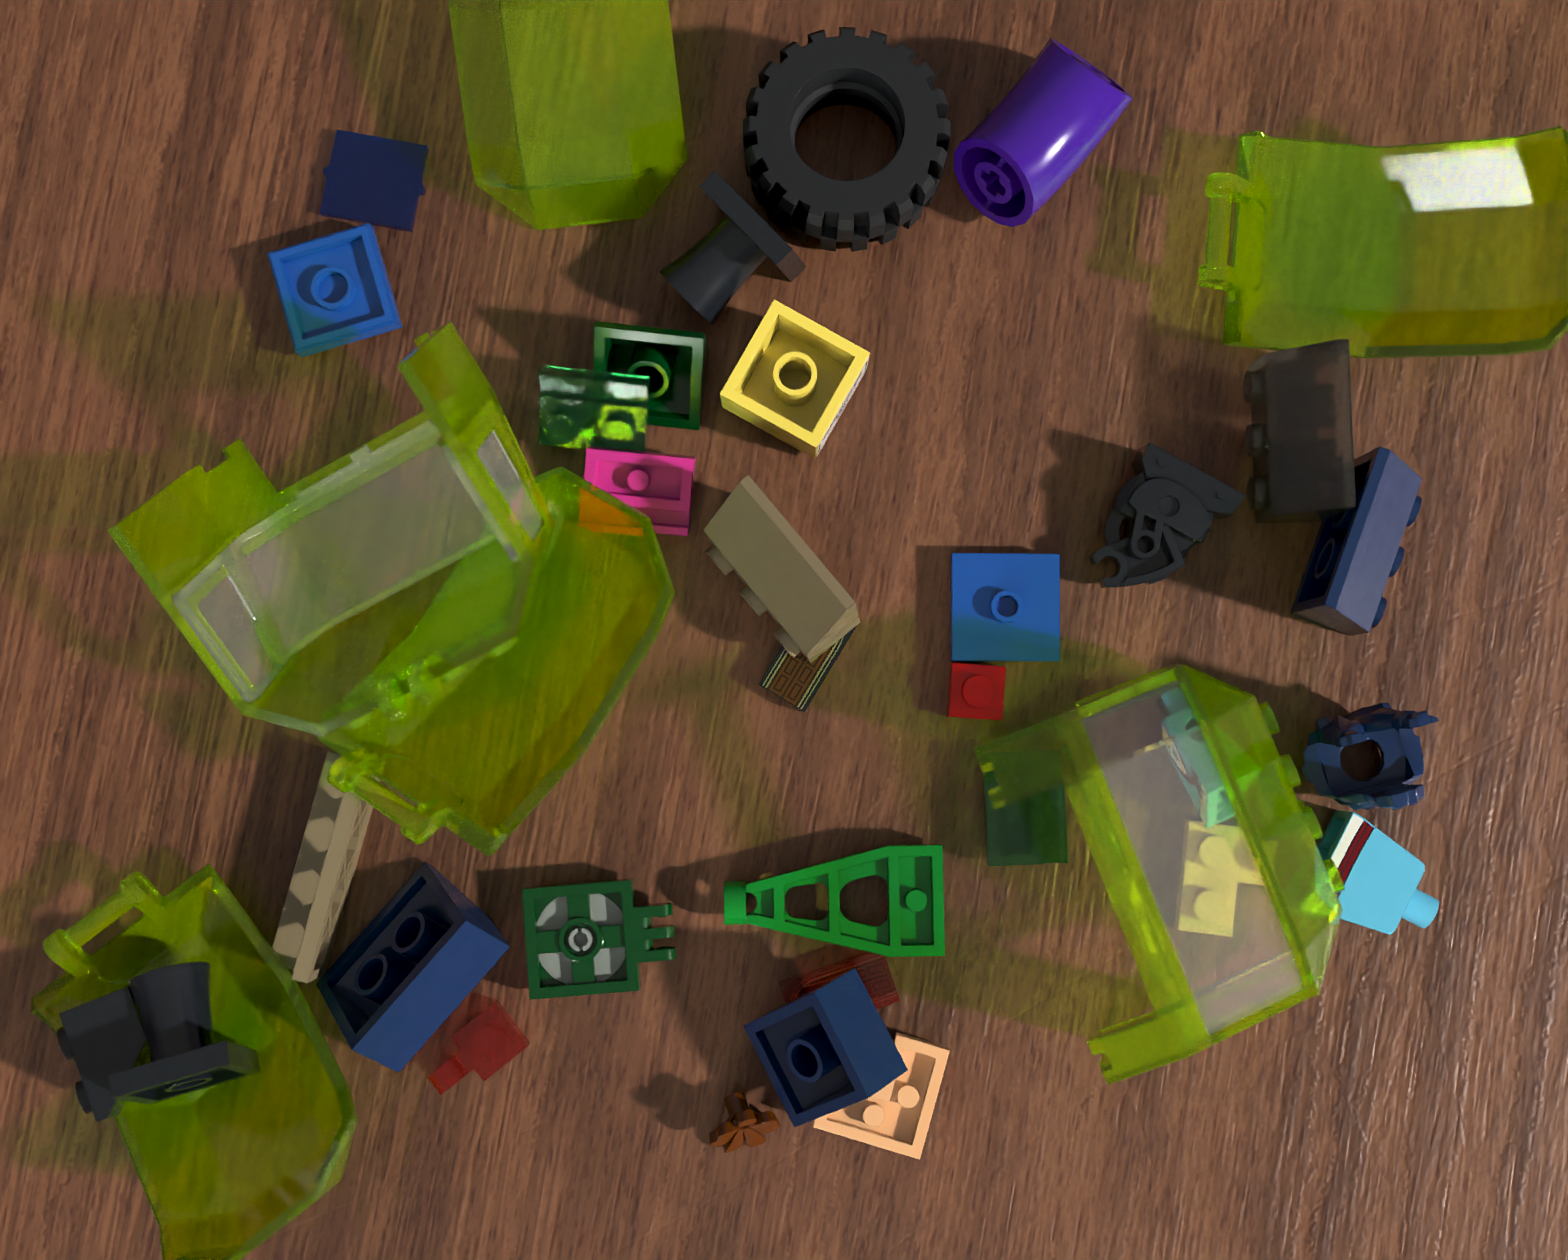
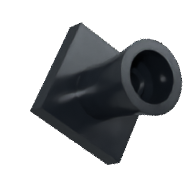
[659,170,806,325]
[108,962,261,1105]

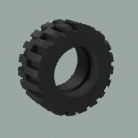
[743,27,951,252]

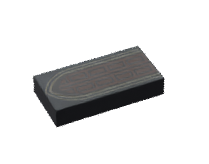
[758,626,857,712]

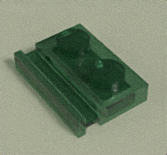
[538,365,650,451]
[981,753,1068,866]

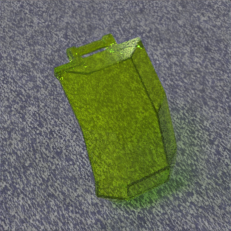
[448,0,688,230]
[1198,126,1568,358]
[317,467,675,856]
[31,864,357,1260]

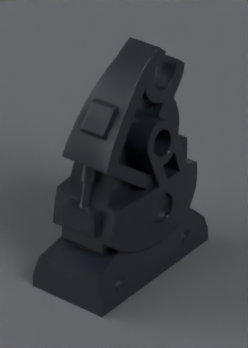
[1089,442,1246,588]

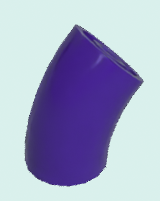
[954,38,1133,227]

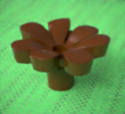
[709,1092,780,1153]

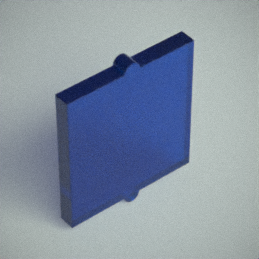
[320,130,429,232]

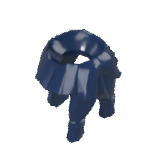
[1301,703,1438,811]

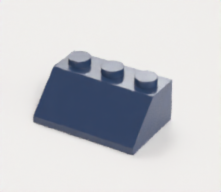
[1290,446,1422,636]
[316,861,510,1072]

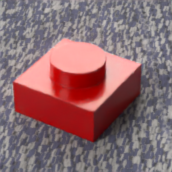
[947,663,1006,721]

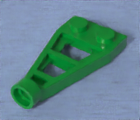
[724,844,945,957]

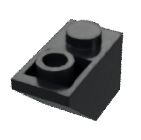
[57,986,149,1122]

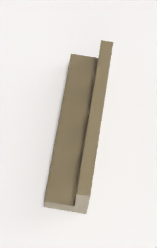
[268,751,385,983]

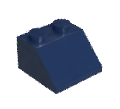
[744,968,908,1128]

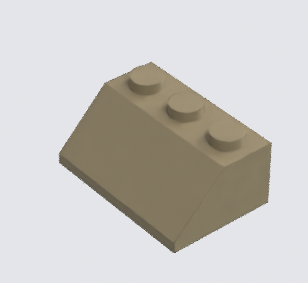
[703,475,861,663]

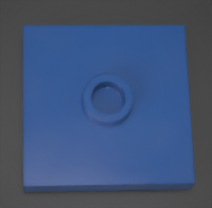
[267,223,403,358]
[950,553,1060,662]

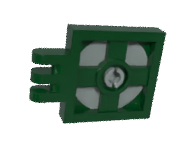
[522,878,676,1000]

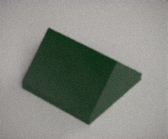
[594,321,709,430]

